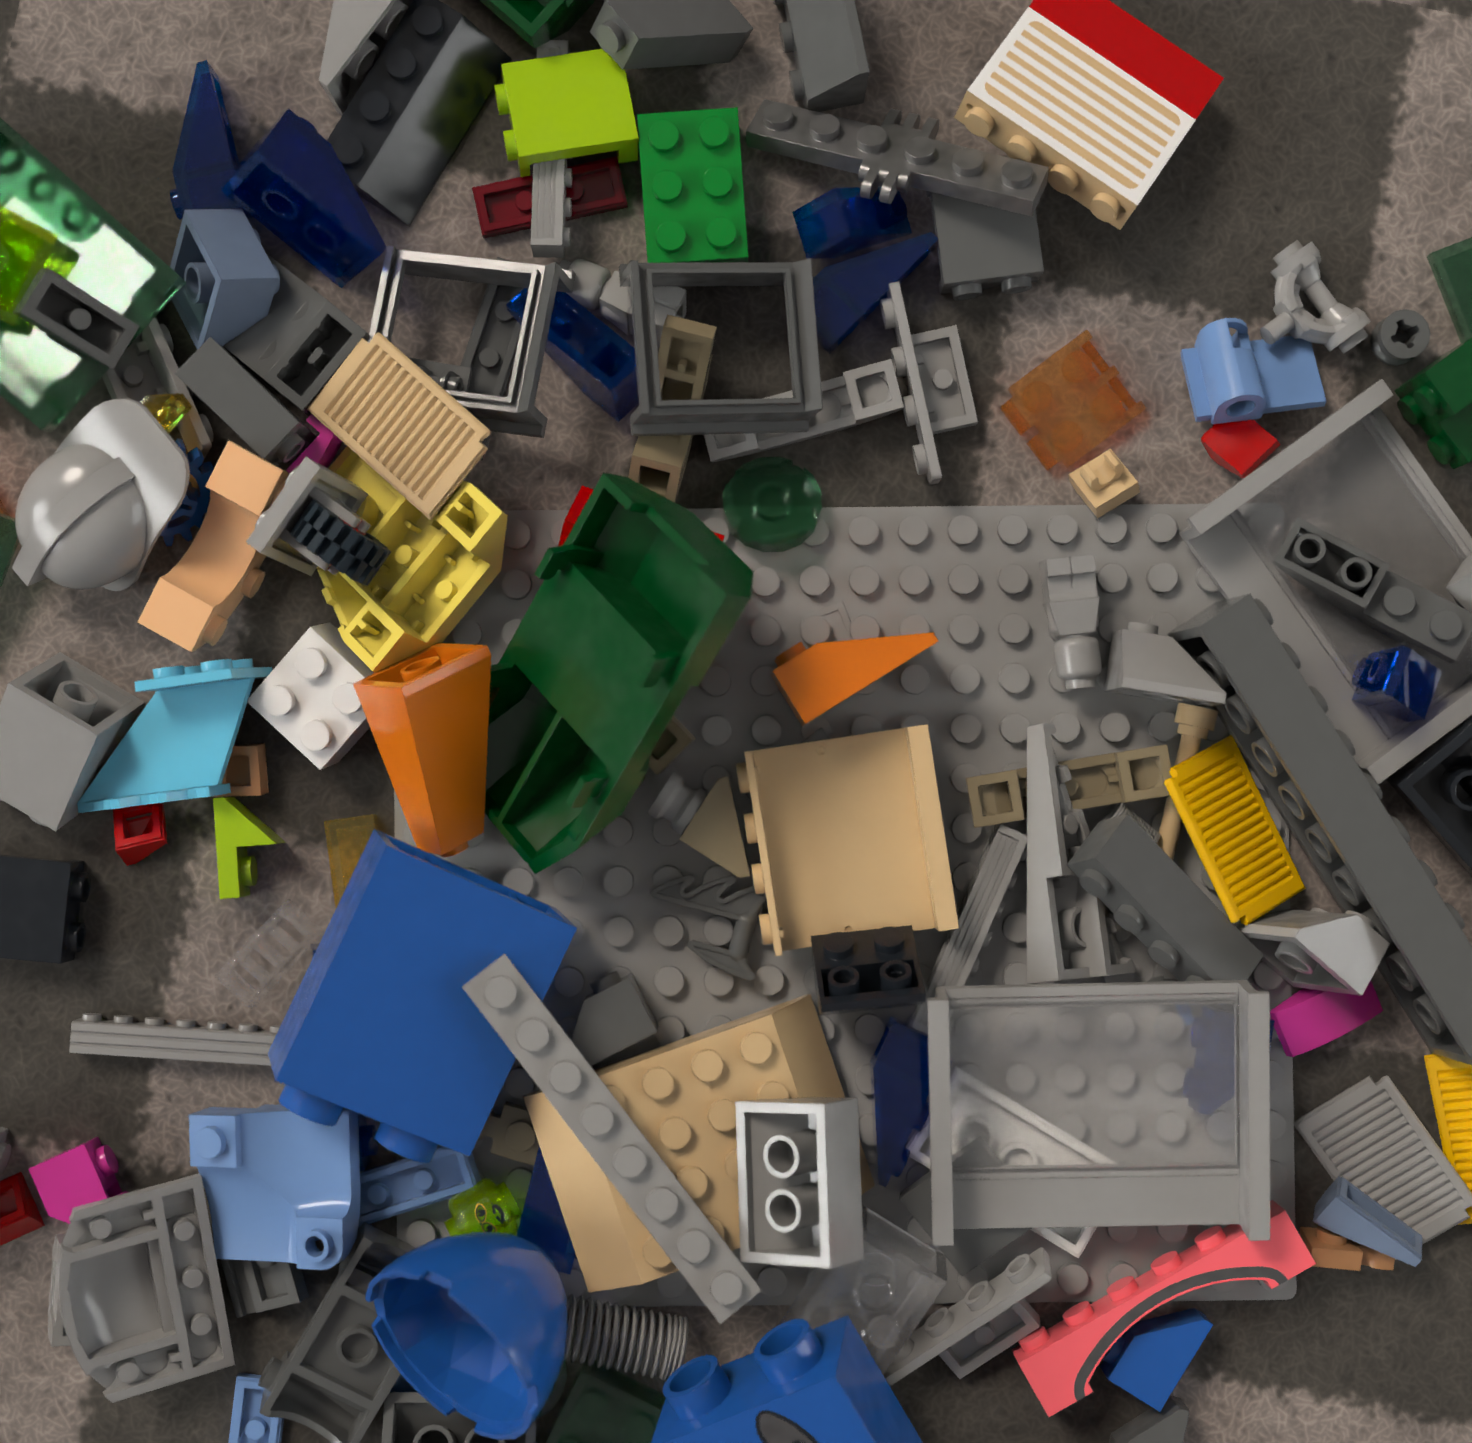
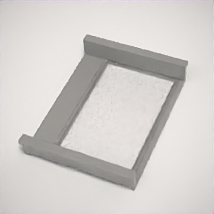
[1179,379,1472,784]
[927,980,1270,1246]

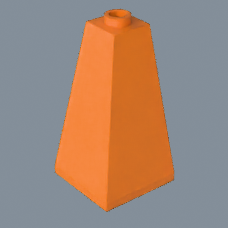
[353,643,491,857]

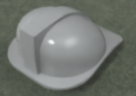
[12,398,190,591]

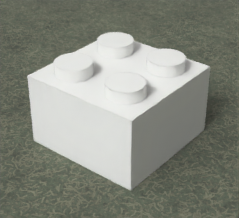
[248,622,375,770]

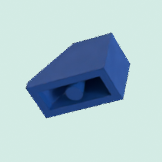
[1100,1308,1213,1412]

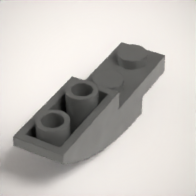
[1272,517,1472,664]

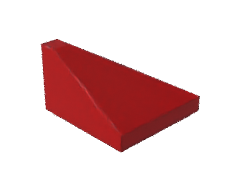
[113,803,167,866]

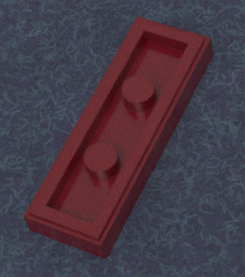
[472,156,628,238]

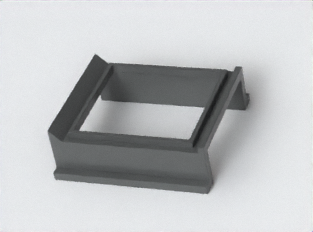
[367,246,576,438]
[619,258,823,436]

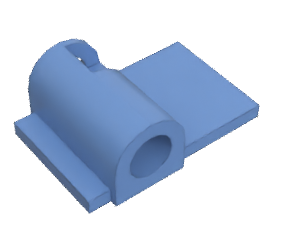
[1181,318,1326,425]

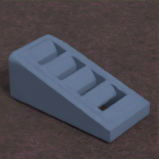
[1313,1176,1423,1267]

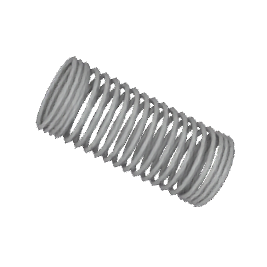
[564,1294,689,1381]

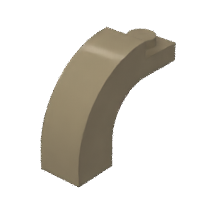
[628,314,717,502]

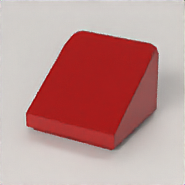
[1201,420,1280,478]
[0,1172,45,1246]

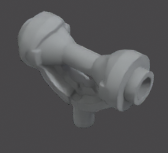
[1260,240,1371,354]

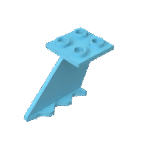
[77,658,272,813]

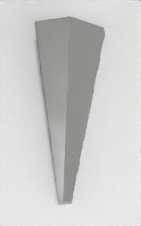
[1027,723,1135,984]

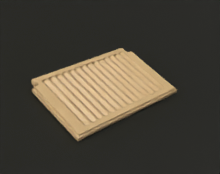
[307,332,491,520]

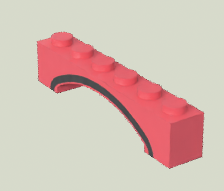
[1011,1200,1316,1417]

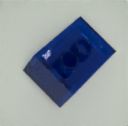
[220,108,387,288]

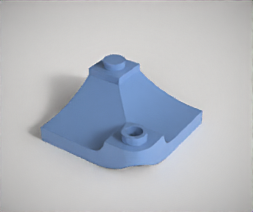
[189,1104,360,1270]

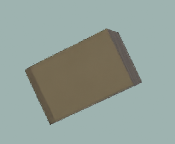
[680,776,750,878]

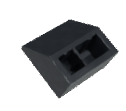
[811,925,926,1016]

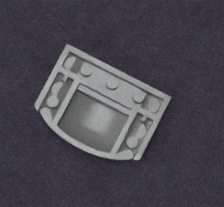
[57,1173,235,1403]

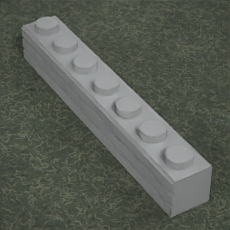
[531,40,573,258]
[909,824,1027,1034]
[69,1013,281,1066]

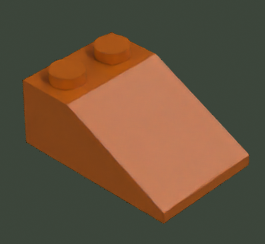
[771,633,939,726]

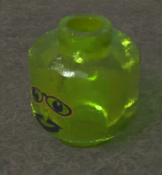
[443,1178,523,1236]

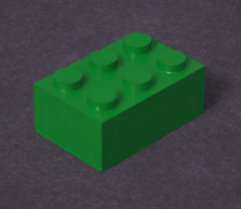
[637,107,748,263]

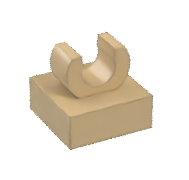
[1068,449,1140,519]

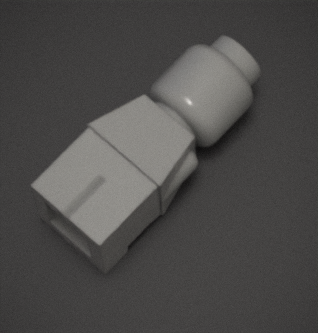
[559,258,686,348]
[1039,554,1102,690]

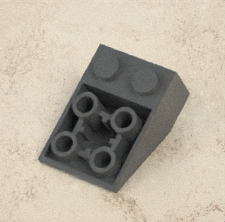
[223,254,369,416]

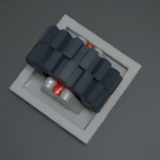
[246,457,391,586]

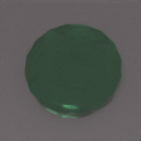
[723,457,822,552]

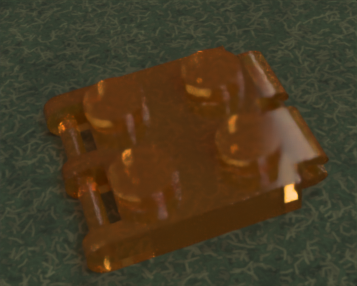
[1000,330,1147,471]

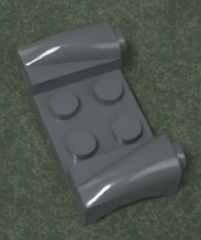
[258,1222,415,1443]

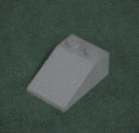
[319,0,413,115]

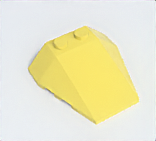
[316,446,508,673]

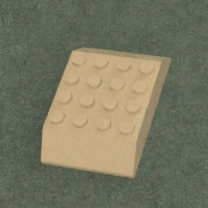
[523,994,875,1293]

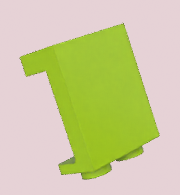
[494,49,639,177]

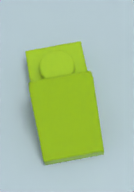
[213,797,286,899]

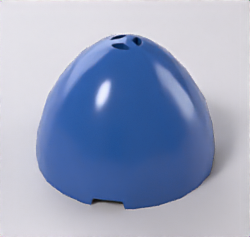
[365,1232,567,1440]

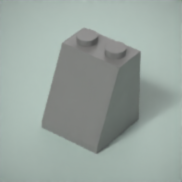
[0,652,145,832]

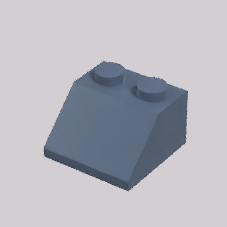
[165,209,280,350]

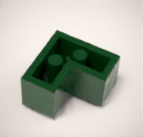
[1394,337,1472,469]

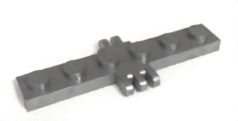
[746,99,1049,217]

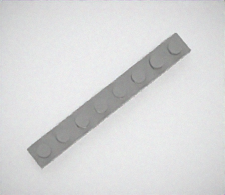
[462,954,762,1324]

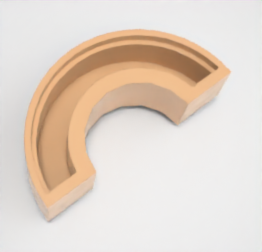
[137,441,289,652]

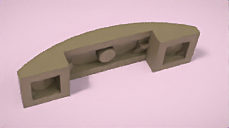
[965,744,1172,828]

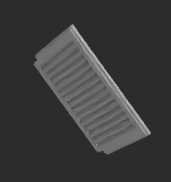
[1294,1075,1472,1260]

